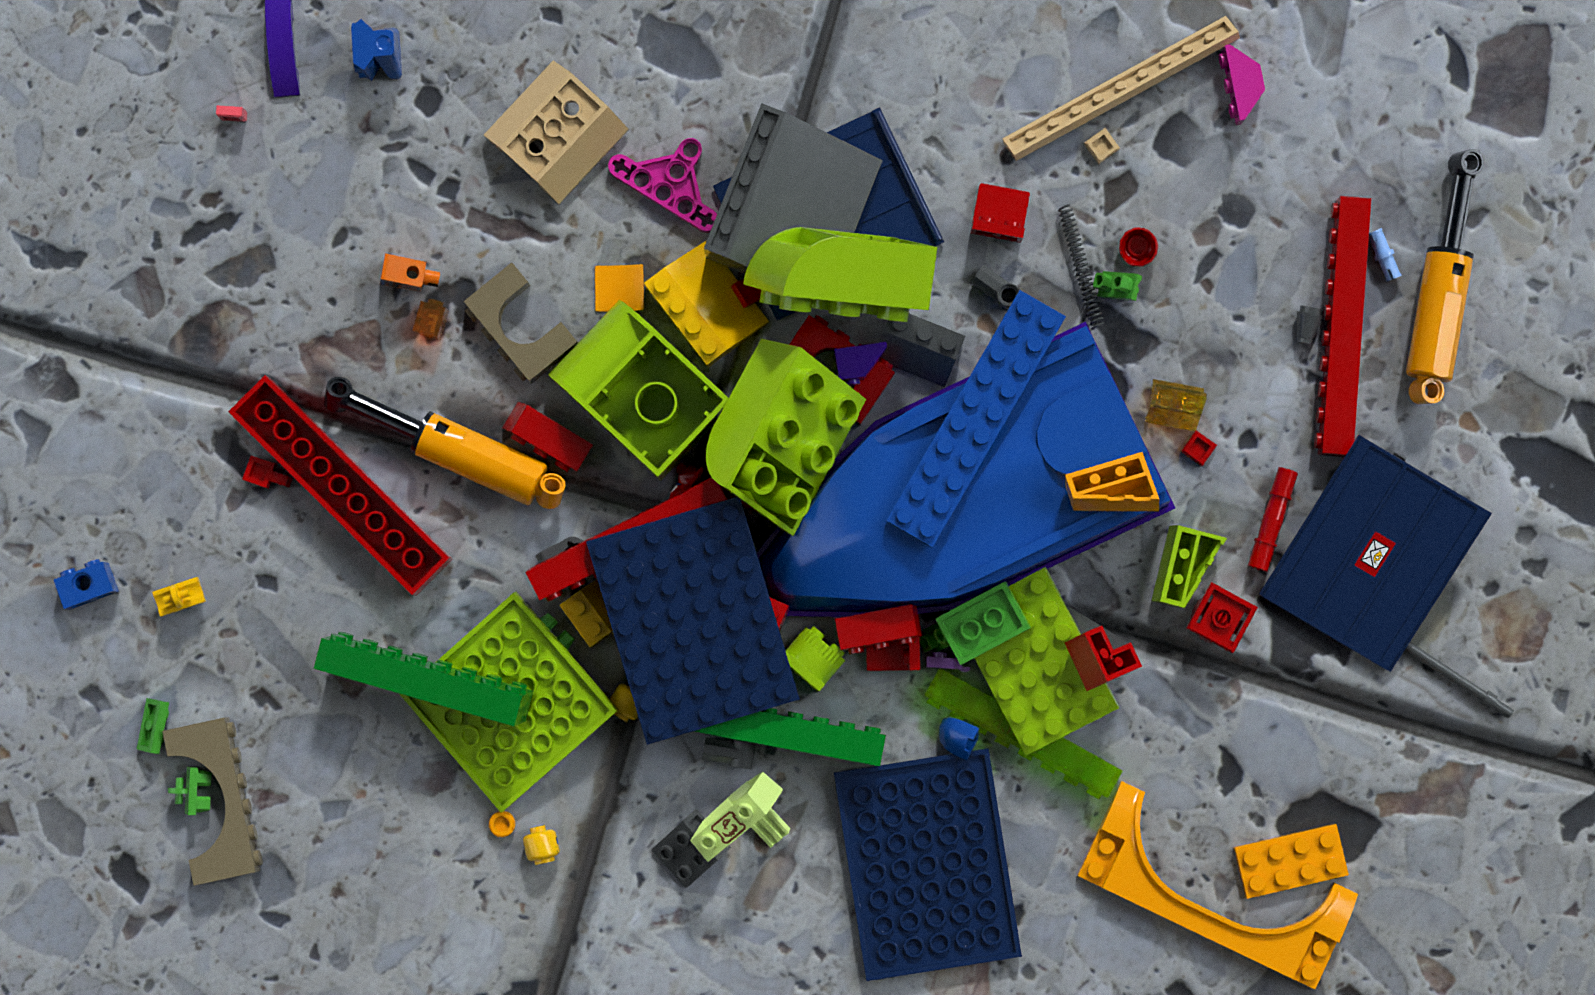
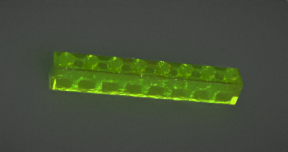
[923,668,1123,800]

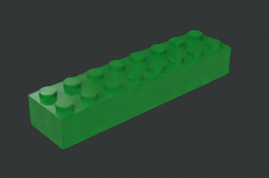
[313,632,534,726]
[693,708,886,766]

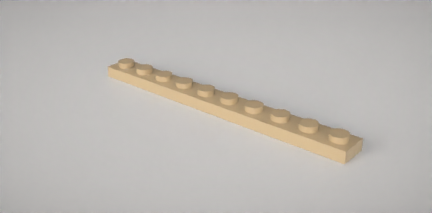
[1002,16,1240,161]

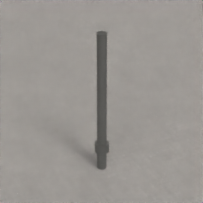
[1405,642,1514,718]

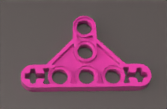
[608,138,717,233]

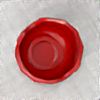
[1119,227,1159,267]

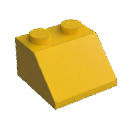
[559,580,613,648]

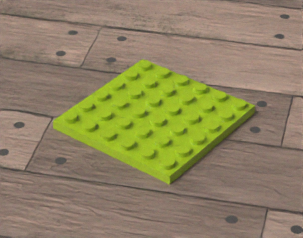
[399,591,618,813]

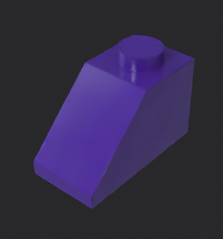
[834,342,887,386]

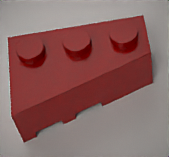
[502,402,593,472]
[835,604,922,655]

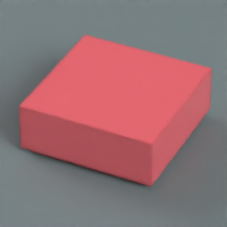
[216,105,247,122]

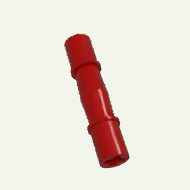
[1247,467,1298,572]

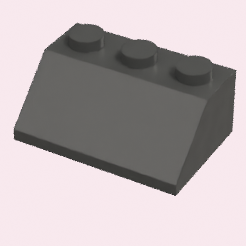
[878,313,965,387]

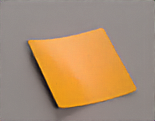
[595,264,644,312]

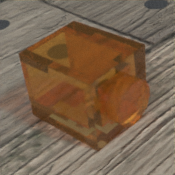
[412,299,449,340]

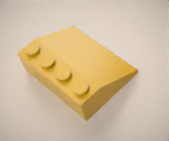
[644,240,769,368]

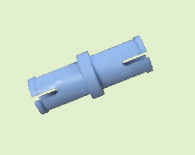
[1369,228,1402,282]

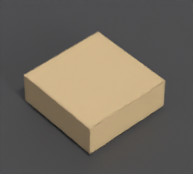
[1084,128,1120,165]

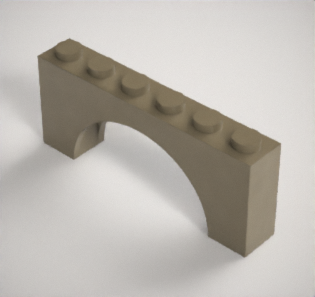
[162,717,263,886]

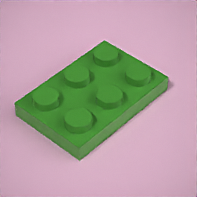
[936,581,1031,665]

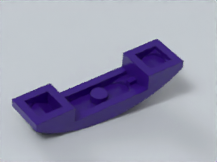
[265,0,300,98]

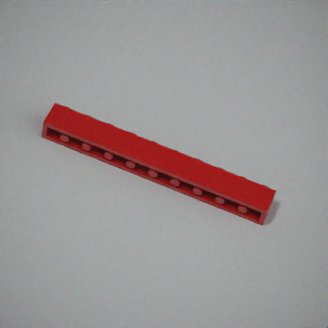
[1314,196,1372,457]

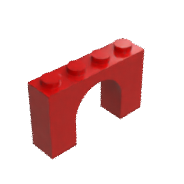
[789,315,895,426]

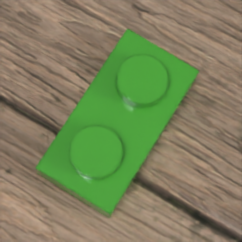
[137,698,169,754]

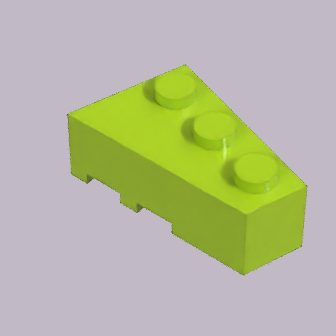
[1151,525,1227,608]

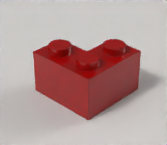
[1065,626,1142,691]

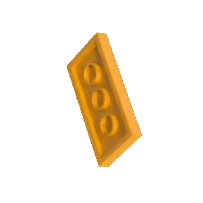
[1234,824,1349,899]

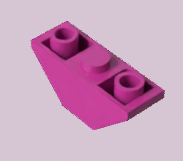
[1219,44,1265,125]

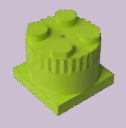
[785,626,845,692]

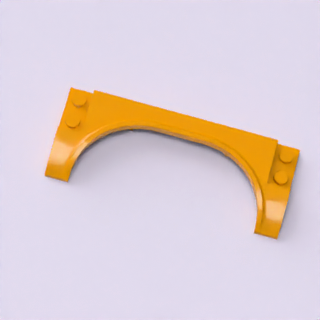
[1077,781,1358,989]

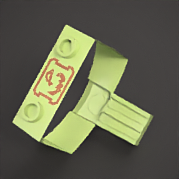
[690,772,790,862]

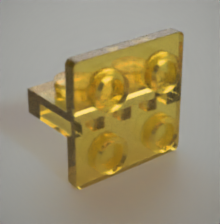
[1145,379,1207,431]

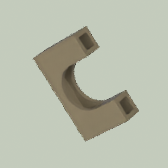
[464,262,578,384]

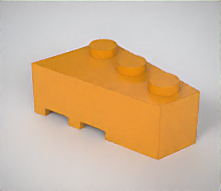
[1065,452,1159,511]

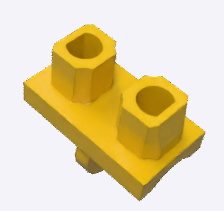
[152,577,206,617]

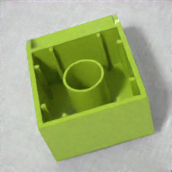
[743,227,937,322]
[548,300,728,481]
[706,338,866,536]

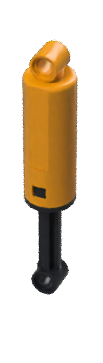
[1406,149,1484,404]
[324,377,566,509]

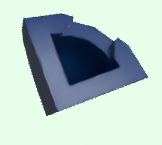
[938,717,979,760]

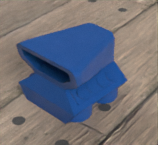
[351,19,402,81]

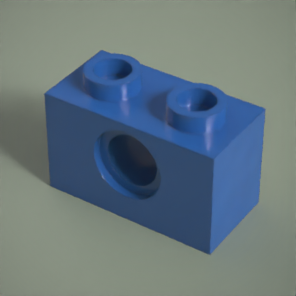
[54,559,119,610]

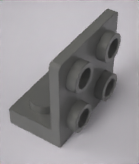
[652,809,731,888]

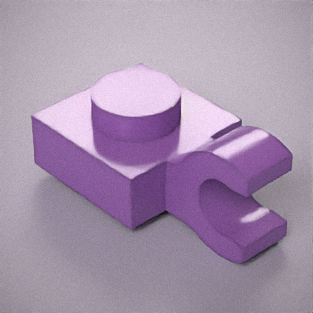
[925,652,970,672]

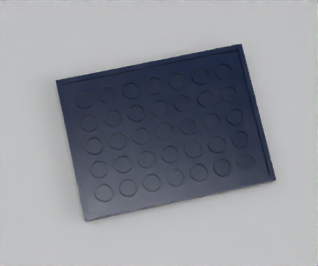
[586,497,800,745]
[834,748,1022,981]

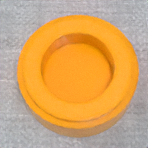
[489,811,516,837]

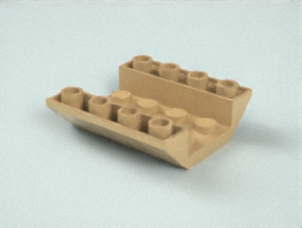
[484,60,629,204]

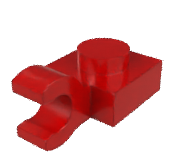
[242,455,293,489]

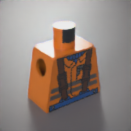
[380,253,440,291]

